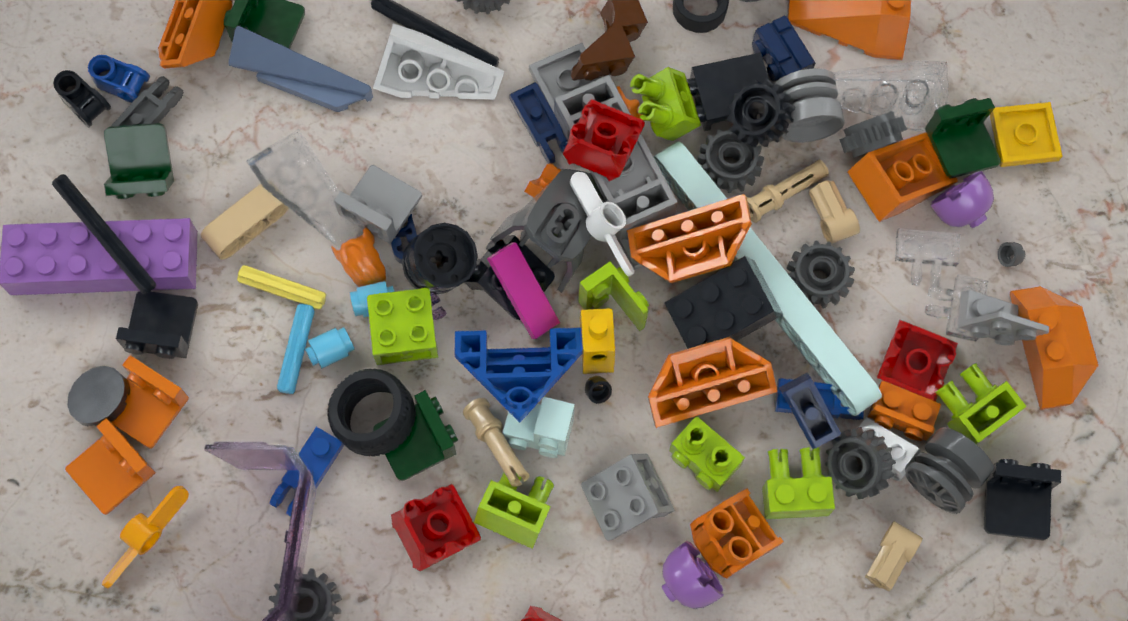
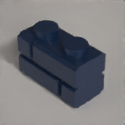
[752,15,816,82]
[779,373,841,449]

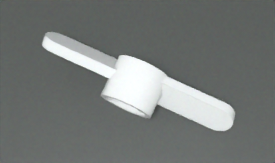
[570,172,635,277]

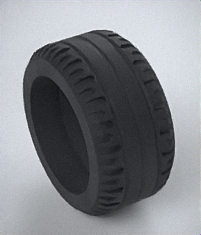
[327,368,416,457]

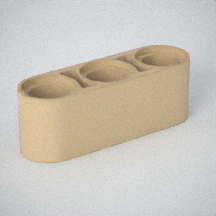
[201,181,290,260]

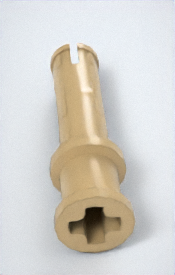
[747,159,829,223]
[463,398,529,487]

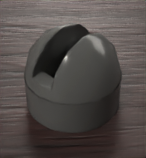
[998,242,1026,267]

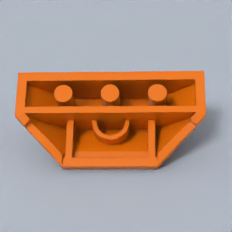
[158,0,233,69]
[627,194,752,283]
[1010,286,1098,410]
[648,337,777,428]

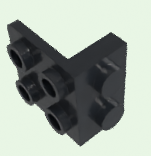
[464,235,555,320]
[116,291,198,359]
[984,459,1062,541]

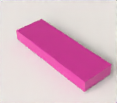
[487,242,560,339]

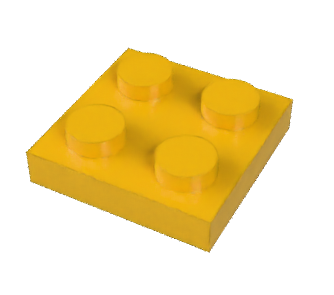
[990,102,1063,167]

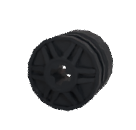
[402,222,478,295]

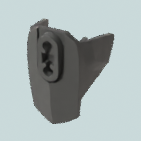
[490,169,606,293]

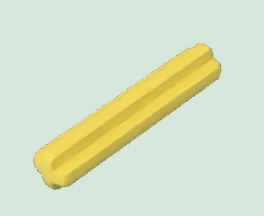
[237,265,326,309]

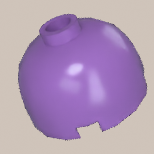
[930,171,994,228]
[662,541,724,609]

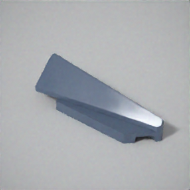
[228,26,373,112]

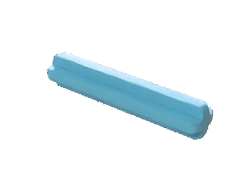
[277,304,314,394]

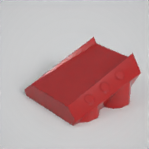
[563,99,645,181]
[877,319,958,402]
[391,484,481,572]

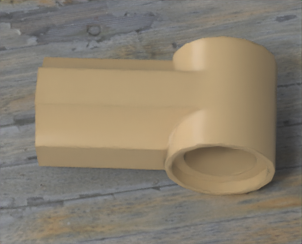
[809,180,860,244]
[865,521,923,591]

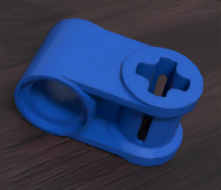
[88,55,150,103]

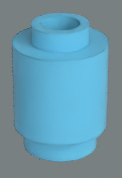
[350,281,395,318]
[305,327,355,369]

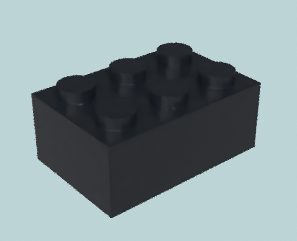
[664,256,783,349]

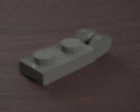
[110,76,184,127]

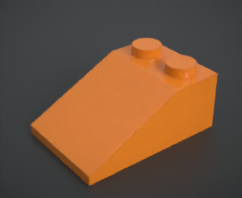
[847,132,958,222]

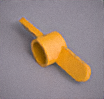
[102,486,189,589]

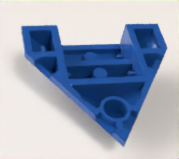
[454,328,583,423]

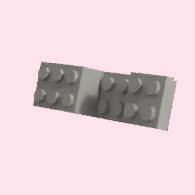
[529,43,678,270]

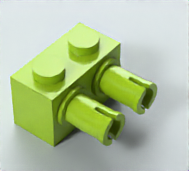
[630,67,701,141]
[935,363,1027,444]
[669,416,745,492]
[762,447,835,519]
[474,472,554,549]

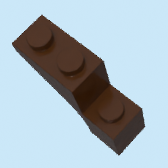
[570,0,648,81]

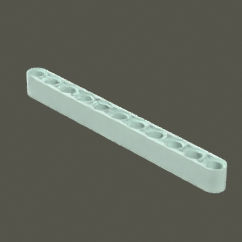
[653,141,882,416]

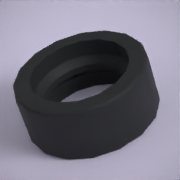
[673,0,729,33]

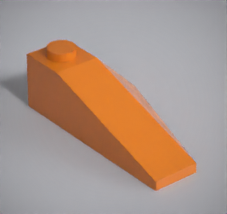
[788,0,911,60]

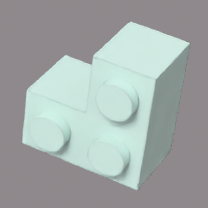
[503,397,575,458]

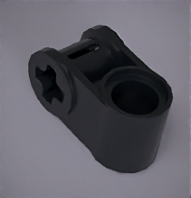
[53,70,111,128]

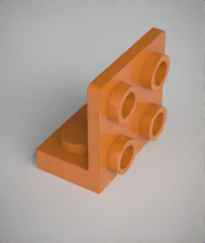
[111,355,189,449]
[65,418,156,515]

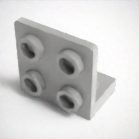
[334,165,422,244]
[958,290,1049,345]
[581,454,675,541]

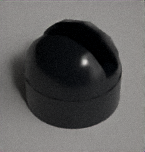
[585,376,612,404]

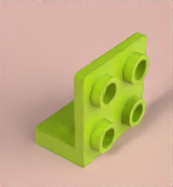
[578,261,649,331]
[367,288,439,365]

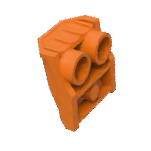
[690,488,784,579]

